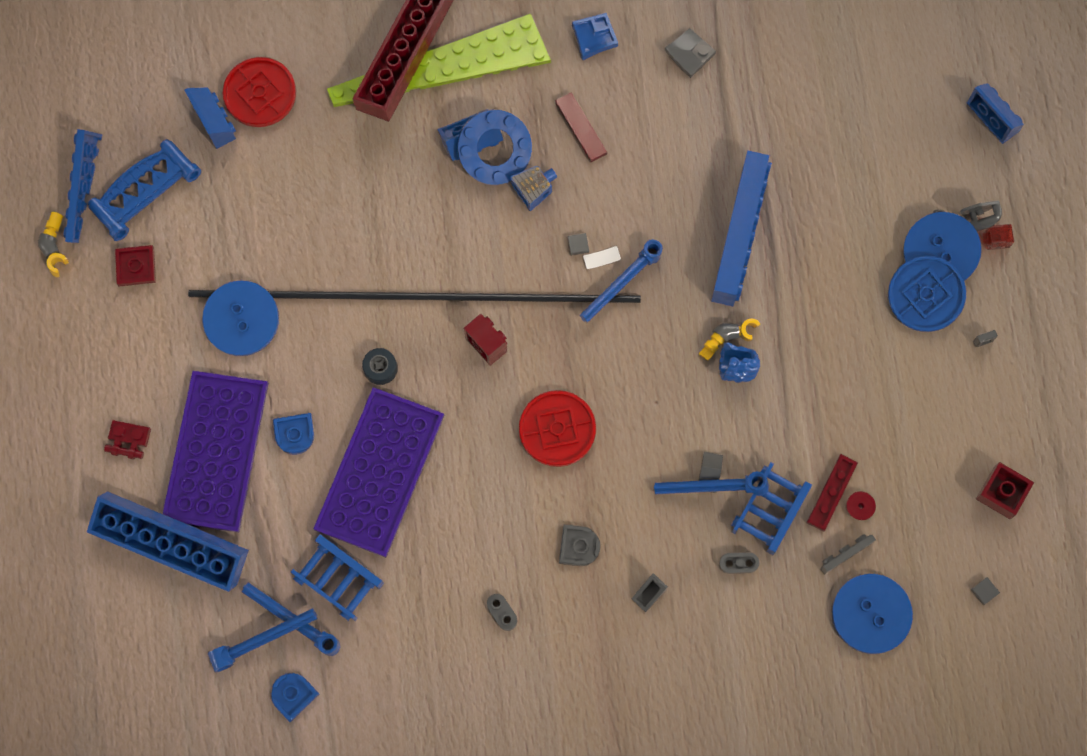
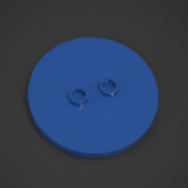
[904,212,981,281]
[888,256,966,332]
[203,281,279,356]
[832,574,913,654]

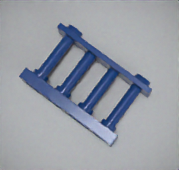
[731,462,812,555]
[291,534,384,621]

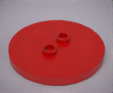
[222,57,296,127]
[519,390,596,467]

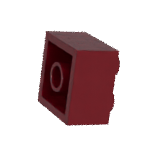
[463,314,507,366]
[976,462,1035,519]

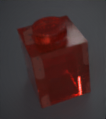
[983,224,1014,250]

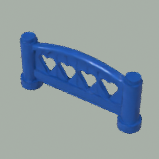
[88,139,201,241]

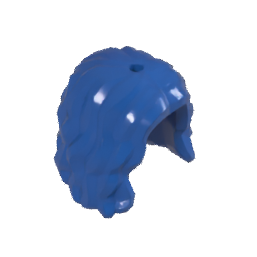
[719,342,760,383]

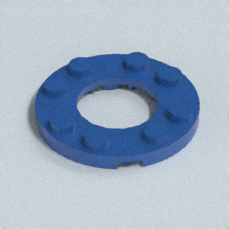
[457,109,532,185]

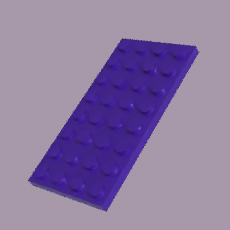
[163,371,269,533]
[313,387,445,558]

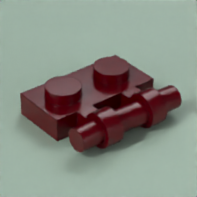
[104,420,151,459]

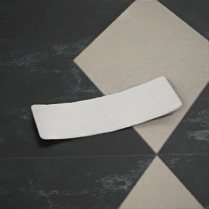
[583,246,621,269]

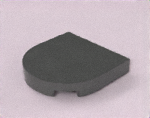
[559,524,600,566]

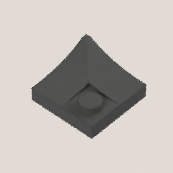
[665,28,716,78]

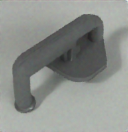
[933,201,1002,231]

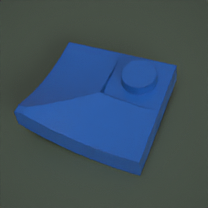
[572,13,618,60]

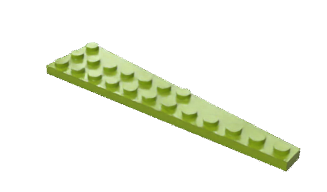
[327,14,551,107]

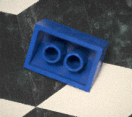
[967,83,1024,144]
[184,87,236,149]
[437,109,503,161]

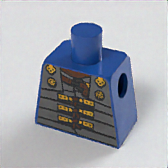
[510,166,557,211]

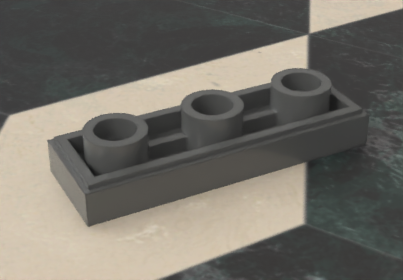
[821,534,876,575]

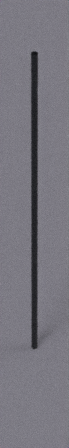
[188,290,641,303]

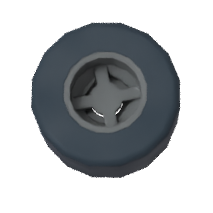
[362,348,398,385]

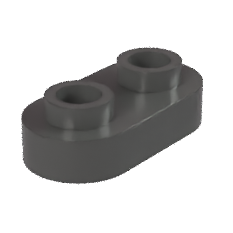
[719,553,759,574]
[487,594,518,631]

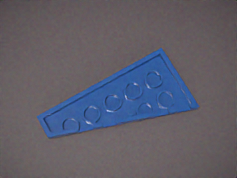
[64,129,102,243]

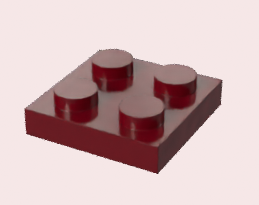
[115,245,156,287]

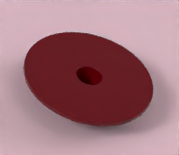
[846,491,876,520]

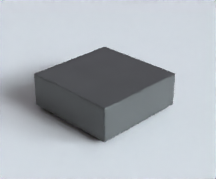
[568,233,589,256]
[973,330,998,347]
[971,577,1000,605]

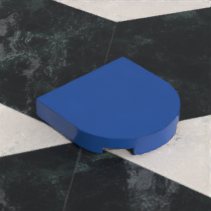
[273,413,314,455]
[271,673,320,722]

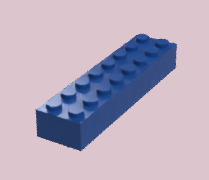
[711,150,772,307]
[87,491,249,592]

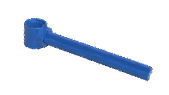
[579,239,663,323]
[654,471,769,496]
[241,582,340,656]
[208,608,318,673]

